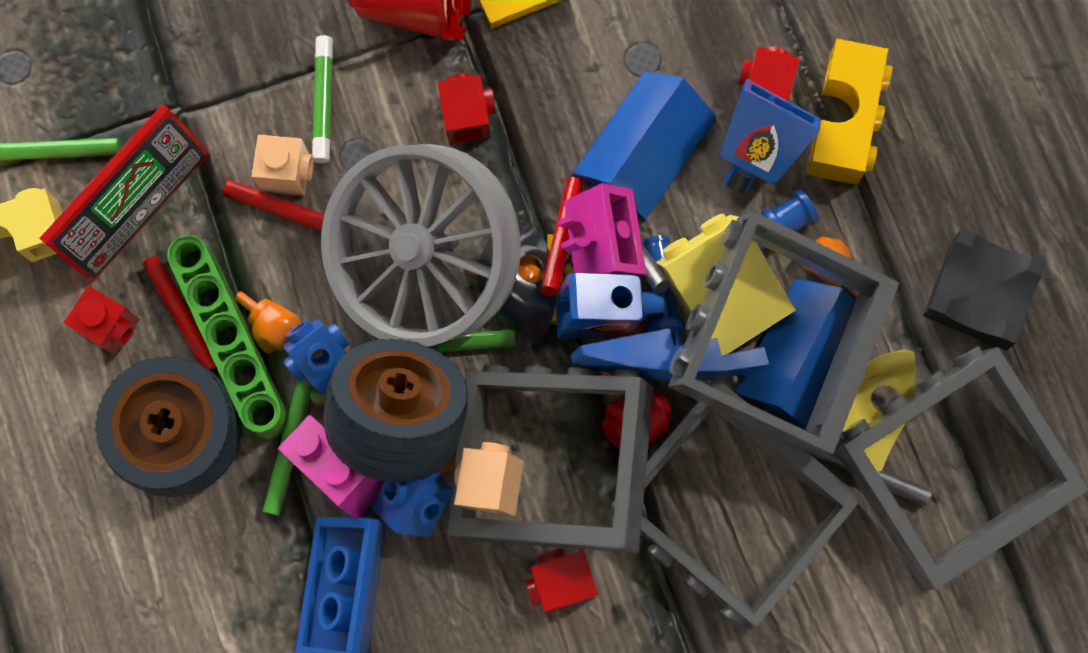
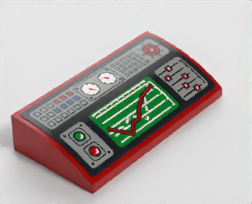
[39,104,210,283]

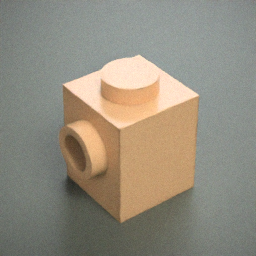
[251,135,314,197]
[454,442,524,516]

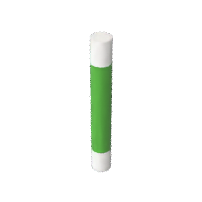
[312,36,333,163]

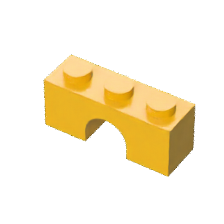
[806,38,893,185]

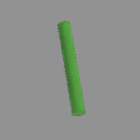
[0,138,121,161]
[436,329,516,352]
[262,381,314,516]

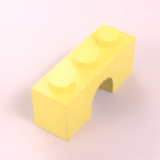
[0,188,62,262]

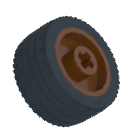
[324,339,468,482]
[95,356,242,497]

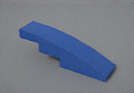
[570,328,769,380]

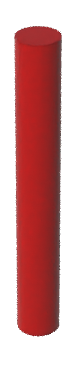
[541,177,583,296]
[223,179,324,232]
[142,256,218,373]

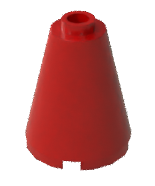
[348,0,471,41]

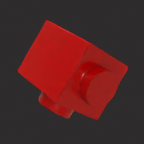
[738,47,800,101]
[437,73,496,146]
[63,285,140,356]
[525,548,598,614]

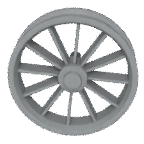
[321,144,521,347]

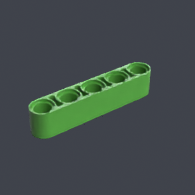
[167,234,288,439]

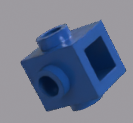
[283,318,350,395]
[371,470,453,537]

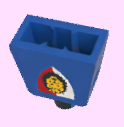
[719,79,821,194]
[555,273,665,339]

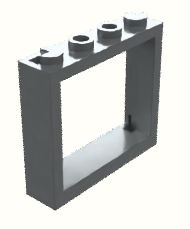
[668,211,899,455]
[835,346,1088,590]
[447,365,653,553]
[610,379,862,630]

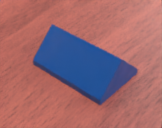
[573,71,717,222]
[735,278,856,430]
[295,517,387,653]

